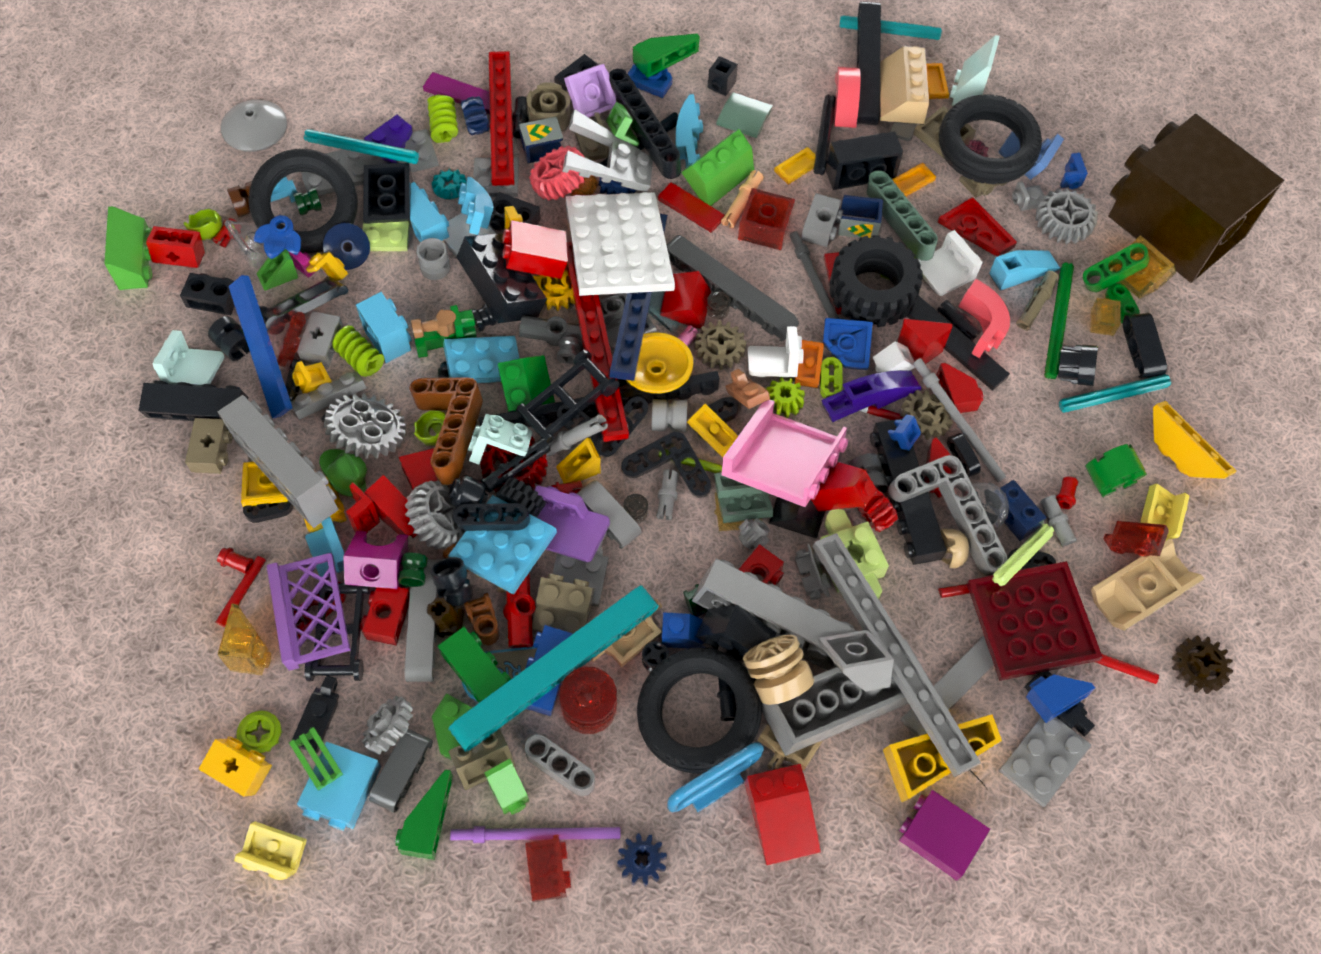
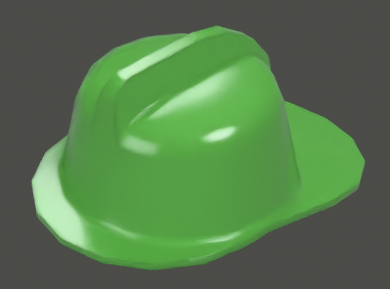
[319,449,367,497]

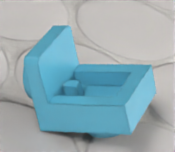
[271,177,297,203]

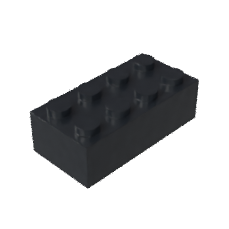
[457,233,547,323]

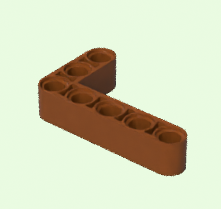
[409,377,483,485]

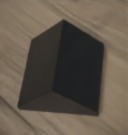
[769,497,825,539]

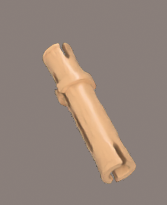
[721,170,764,229]

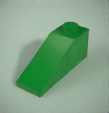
[633,33,700,78]
[395,770,453,860]

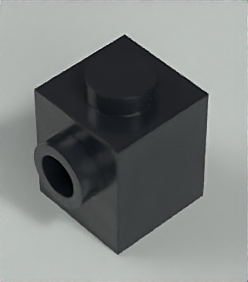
[707,56,738,96]

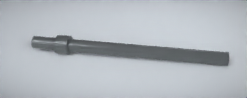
[789,231,840,319]

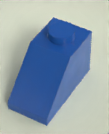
[662,612,706,649]
[1026,674,1096,723]

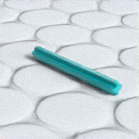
[839,15,942,40]
[1058,374,1171,413]

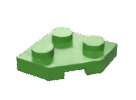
[432,693,473,760]

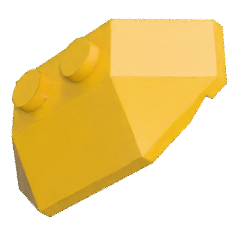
[1153,401,1237,479]

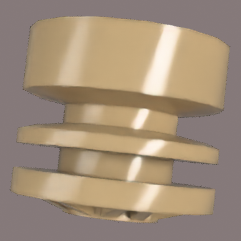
[743,634,815,705]

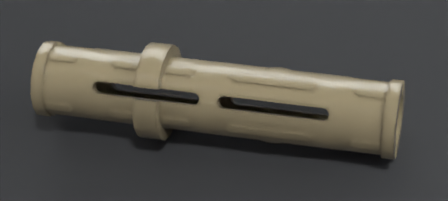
[1016,271,1059,331]

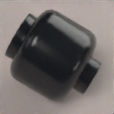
[448,475,489,507]

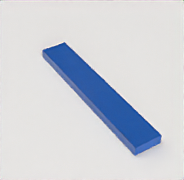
[229,275,293,419]

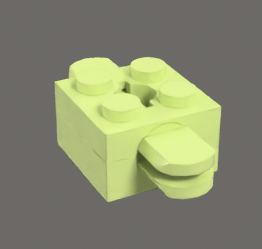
[820,509,889,599]

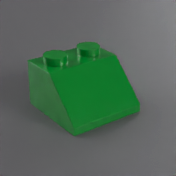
[497,355,555,412]

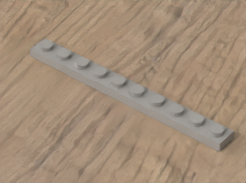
[812,533,981,777]

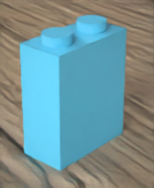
[297,741,381,831]

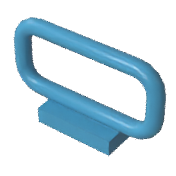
[667,742,764,812]

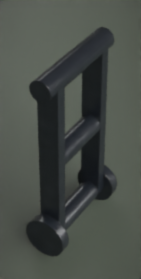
[259,277,348,335]
[516,350,619,444]
[305,583,370,681]

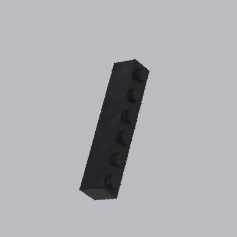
[870,418,947,565]

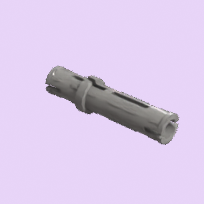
[546,415,608,456]

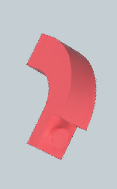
[833,67,860,128]
[958,279,1010,358]

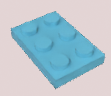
[443,336,520,383]

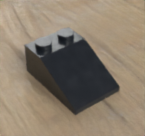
[363,163,413,224]

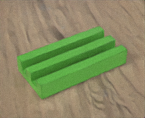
[289,727,343,791]

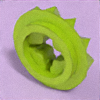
[237,711,282,753]

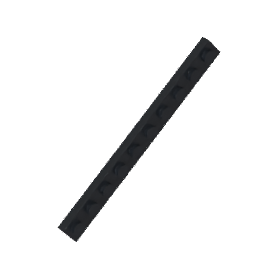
[479,371,720,428]

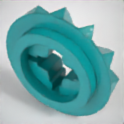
[431,168,466,199]

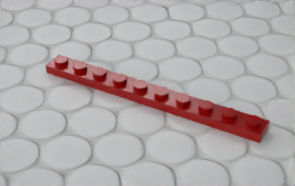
[567,242,629,442]

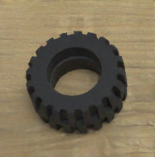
[829,235,923,327]

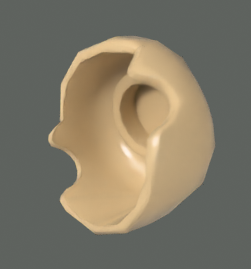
[940,529,969,569]

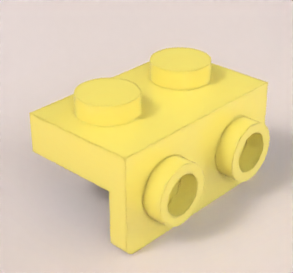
[1139,484,1190,542]
[234,821,307,880]

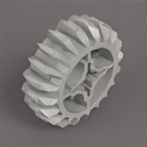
[1035,188,1098,245]
[405,481,468,549]

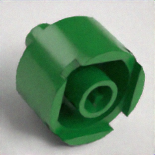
[1085,444,1147,498]

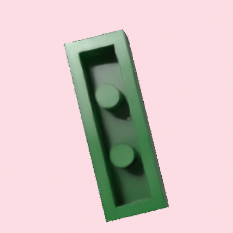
[438,627,511,703]

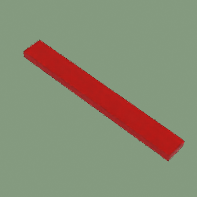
[488,51,515,186]

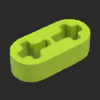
[820,357,843,398]

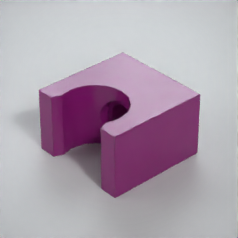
[344,531,408,589]

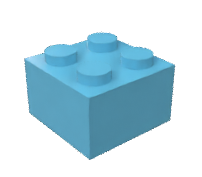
[356,292,412,363]

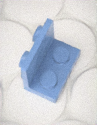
[998,131,1064,180]

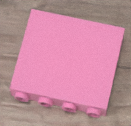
[722,400,848,507]

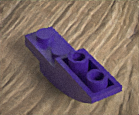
[821,370,922,422]

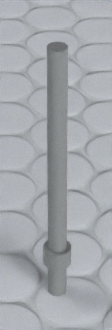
[913,358,1006,482]

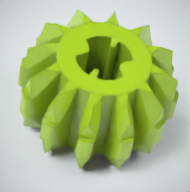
[766,377,805,418]

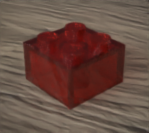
[738,188,795,250]

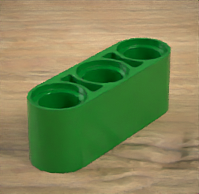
[1082,243,1150,293]

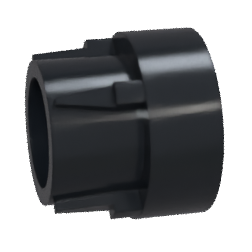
[1058,344,1098,386]

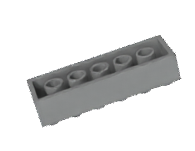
[218,395,339,528]
[692,559,857,670]
[762,639,932,756]

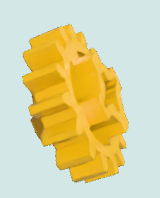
[533,265,575,311]

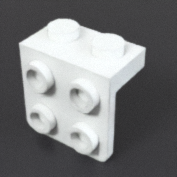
[918,230,983,296]
[747,326,803,378]

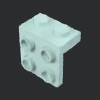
[152,330,225,387]
[468,414,532,464]

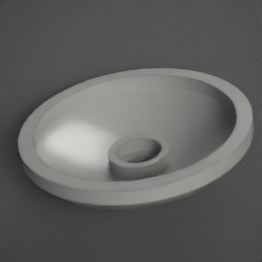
[221,100,287,152]

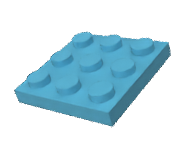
[448,495,557,595]

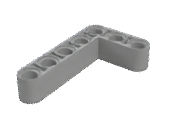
[888,455,1008,575]

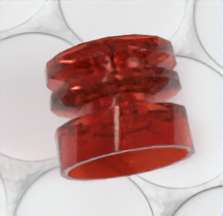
[559,667,617,734]

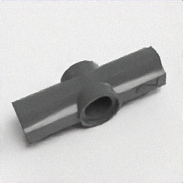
[519,315,584,347]

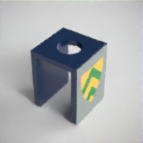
[519,117,563,164]
[838,195,883,238]

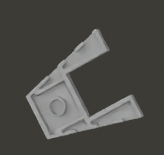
[562,109,653,192]

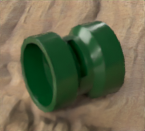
[293,188,323,216]
[398,553,428,587]

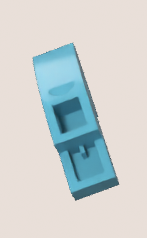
[675,94,703,168]
[458,176,493,235]

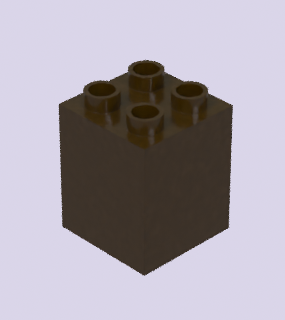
[1108,113,1285,283]

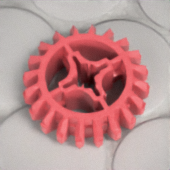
[529,146,585,201]

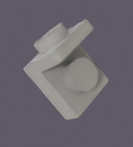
[1012,182,1044,211]

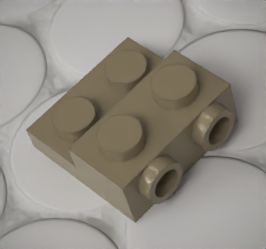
[913,106,976,159]
[532,573,595,634]

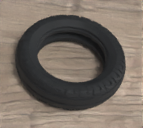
[939,94,1042,184]
[249,149,358,254]
[637,648,762,774]

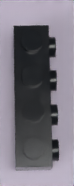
[138,380,249,421]

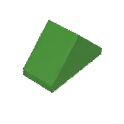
[256,249,299,291]

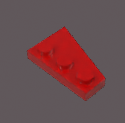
[937,197,1017,257]

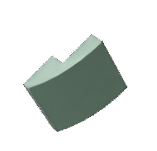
[716,92,773,138]
[714,473,773,523]

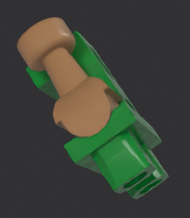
[411,305,477,358]

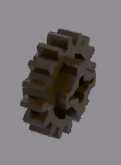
[1172,635,1233,694]

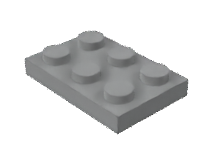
[999,717,1091,807]

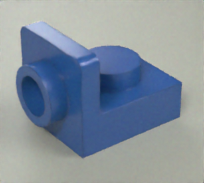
[1060,153,1088,189]

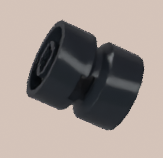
[208,316,250,361]
[430,557,473,607]

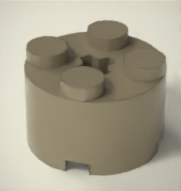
[527,83,571,132]

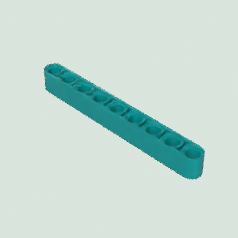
[449,585,659,752]

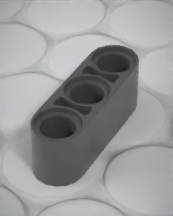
[369,729,433,813]

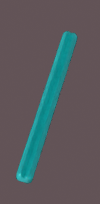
[303,129,420,164]

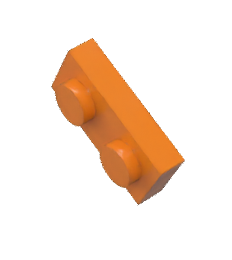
[794,340,824,388]

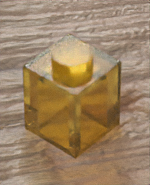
[1090,298,1120,336]

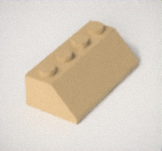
[880,46,929,124]

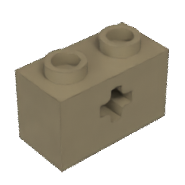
[185,418,233,474]

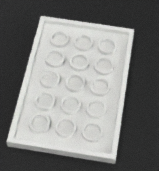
[565,192,675,296]

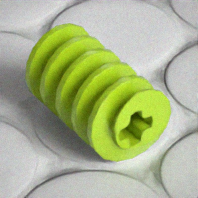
[427,95,458,143]
[332,325,384,377]

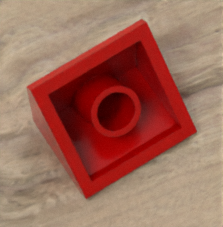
[659,271,711,329]
[896,319,952,365]

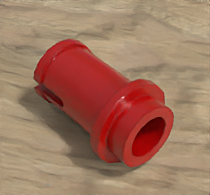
[213,218,241,248]
[1056,476,1078,509]
[551,480,582,494]
[217,547,253,574]

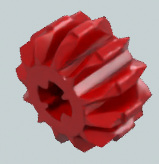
[858,489,898,532]

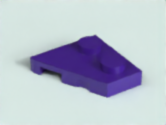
[363,114,413,164]

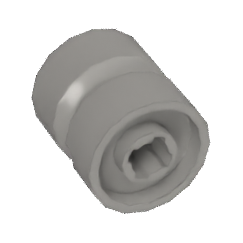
[416,238,450,280]
[652,399,687,432]

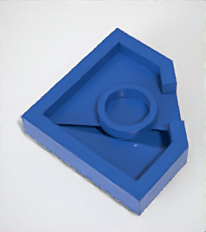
[628,64,672,98]
[823,318,873,370]

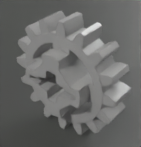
[362,696,413,754]

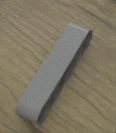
[405,559,440,682]

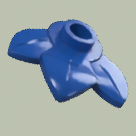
[254,215,301,260]

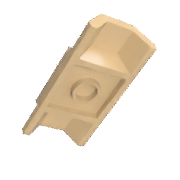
[1091,538,1205,631]

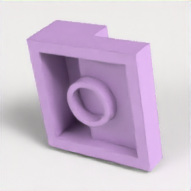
[564,64,616,118]

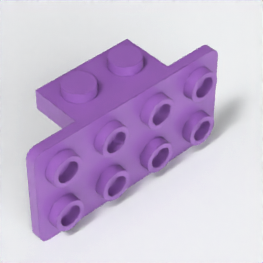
[534,485,610,562]

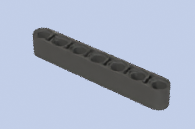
[666,235,799,342]

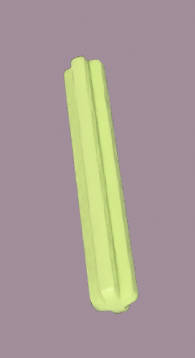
[992,524,1054,586]

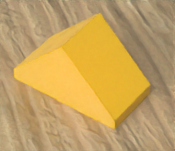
[556,438,601,483]

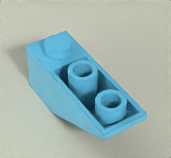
[410,182,449,242]
[989,250,1060,291]

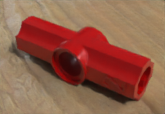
[503,573,535,649]

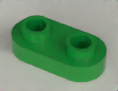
[1105,283,1140,324]

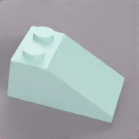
[950,35,1000,106]

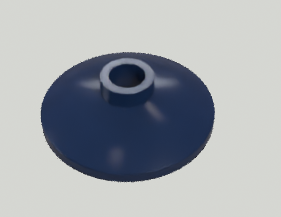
[323,223,370,270]

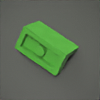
[606,102,639,146]

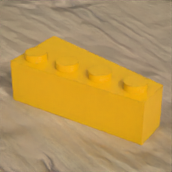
[883,714,1002,802]

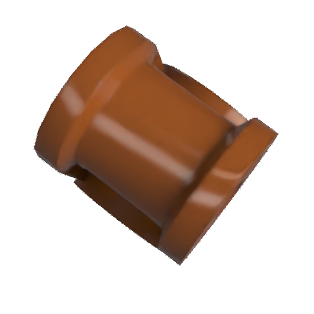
[464,592,500,646]

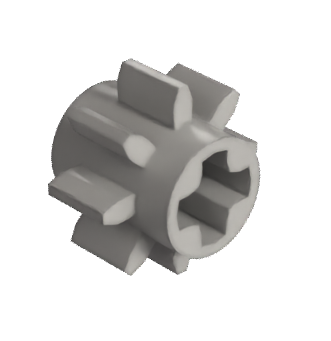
[738,518,770,549]

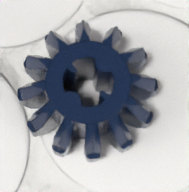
[461,96,490,135]

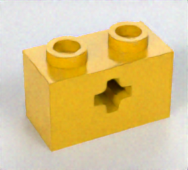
[199,736,272,797]

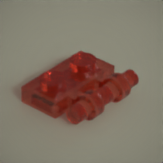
[277,312,306,367]

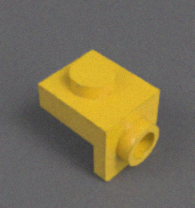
[306,252,349,281]
[292,361,332,393]

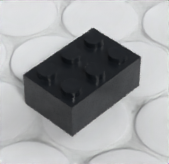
[826,131,903,190]

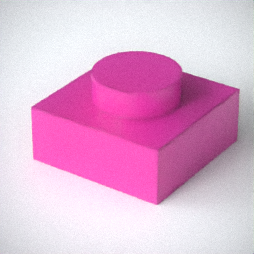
[289,251,315,278]

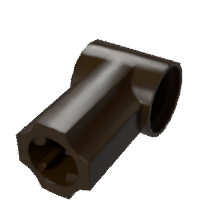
[427,598,464,638]

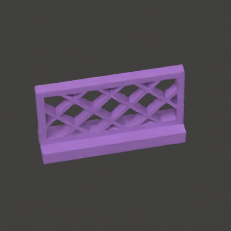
[266,553,351,671]

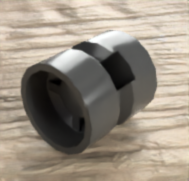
[848,453,889,494]

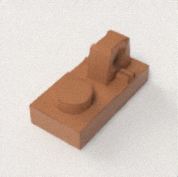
[725,369,770,409]

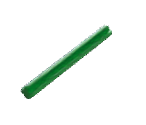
[1044,262,1074,379]

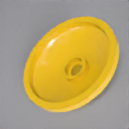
[627,332,693,393]

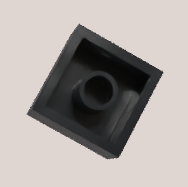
[695,605,777,663]

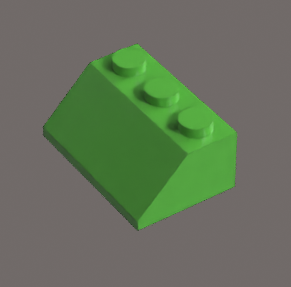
[681,129,754,206]
[104,206,152,290]

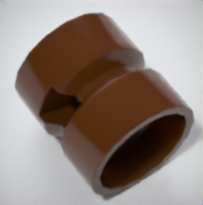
[227,181,252,217]

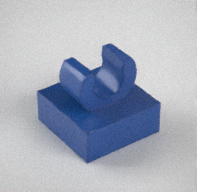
[888,414,921,451]

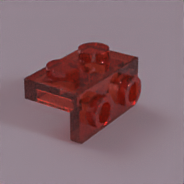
[1103,521,1169,557]
[525,834,571,903]

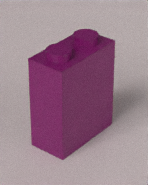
[899,790,990,881]

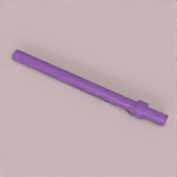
[450,826,620,843]

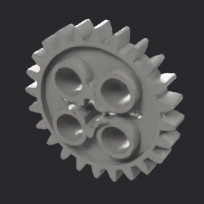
[324,393,407,459]

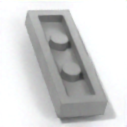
[291,371,366,420]

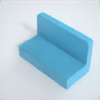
[305,516,345,577]

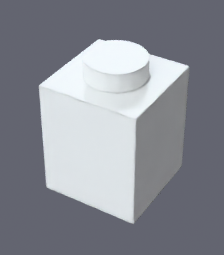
[873,341,915,373]

